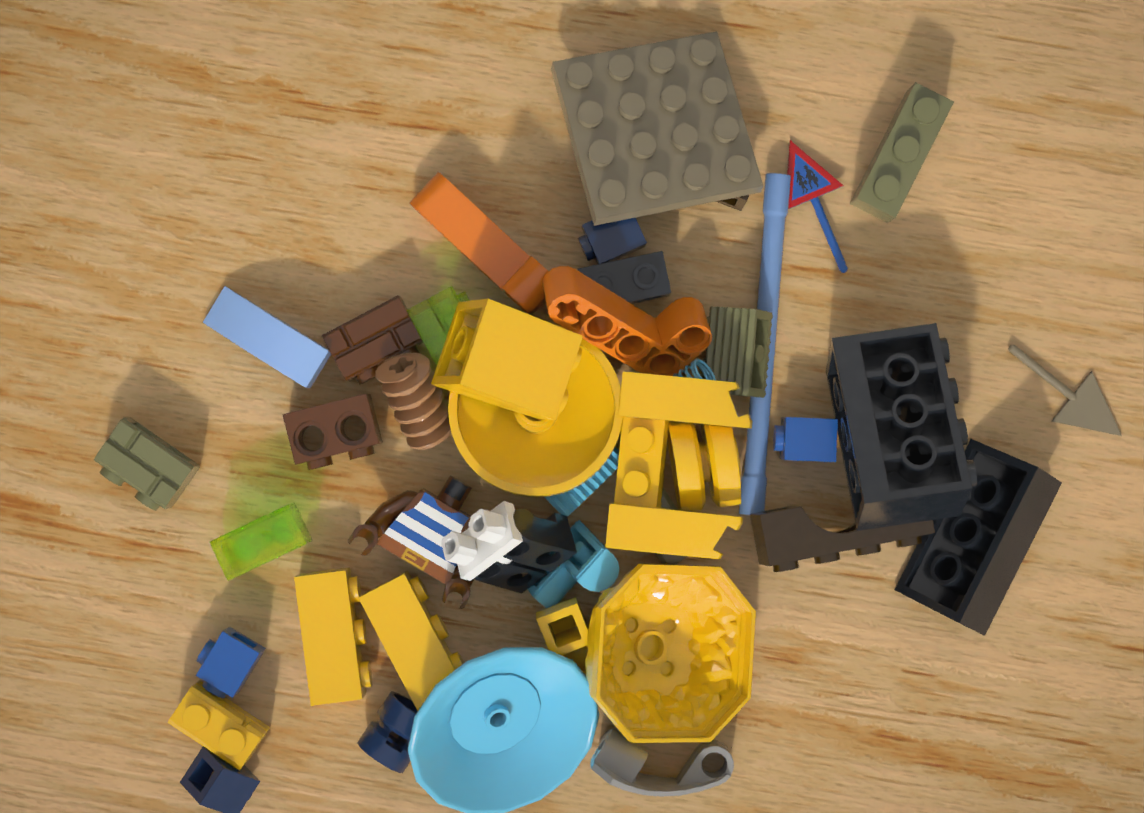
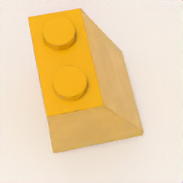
[431,298,583,420]

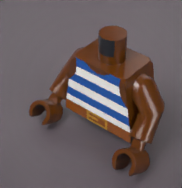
[348,475,474,609]

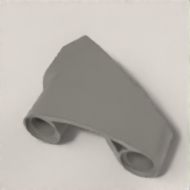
[590,728,734,797]

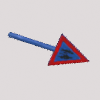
[787,140,848,273]

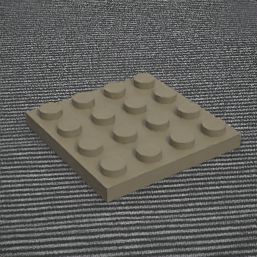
[551,31,764,226]

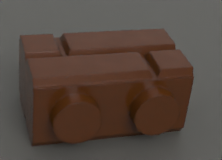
[322,295,424,385]

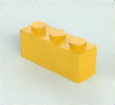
[294,567,372,706]
[359,570,465,711]

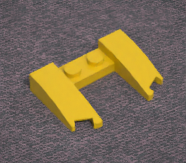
[605,372,752,559]

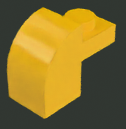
[536,597,589,675]

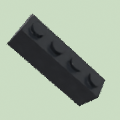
[894,439,1062,636]

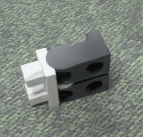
[441,501,577,594]

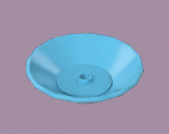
[408,647,599,813]

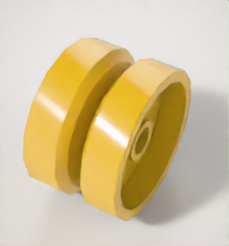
[667,421,741,511]

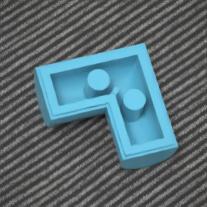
[527,520,620,608]

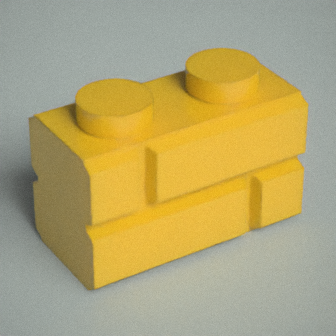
[168,681,270,771]

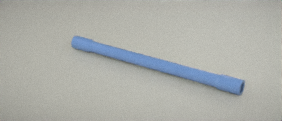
[739,173,791,515]

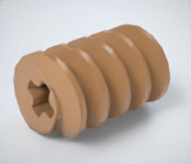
[375,353,451,450]

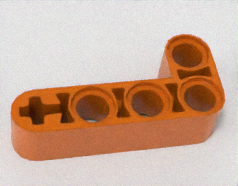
[409,172,548,315]
[542,266,712,376]

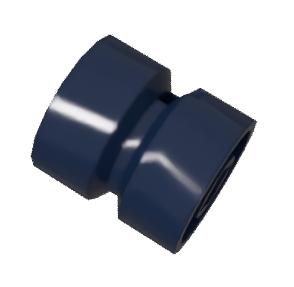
[357,691,418,773]

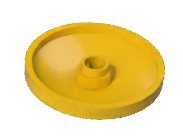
[448,324,623,497]

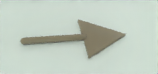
[1008,345,1122,436]

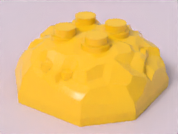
[585,564,756,743]

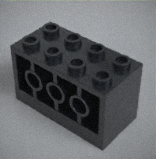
[826,323,977,531]

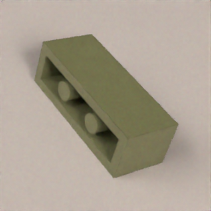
[850,82,954,223]

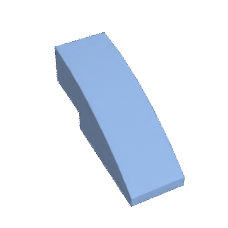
[203,286,331,388]

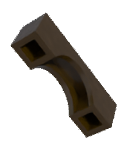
[750,506,935,572]

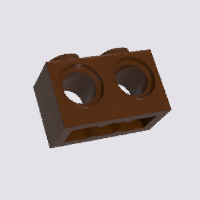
[282,393,383,470]

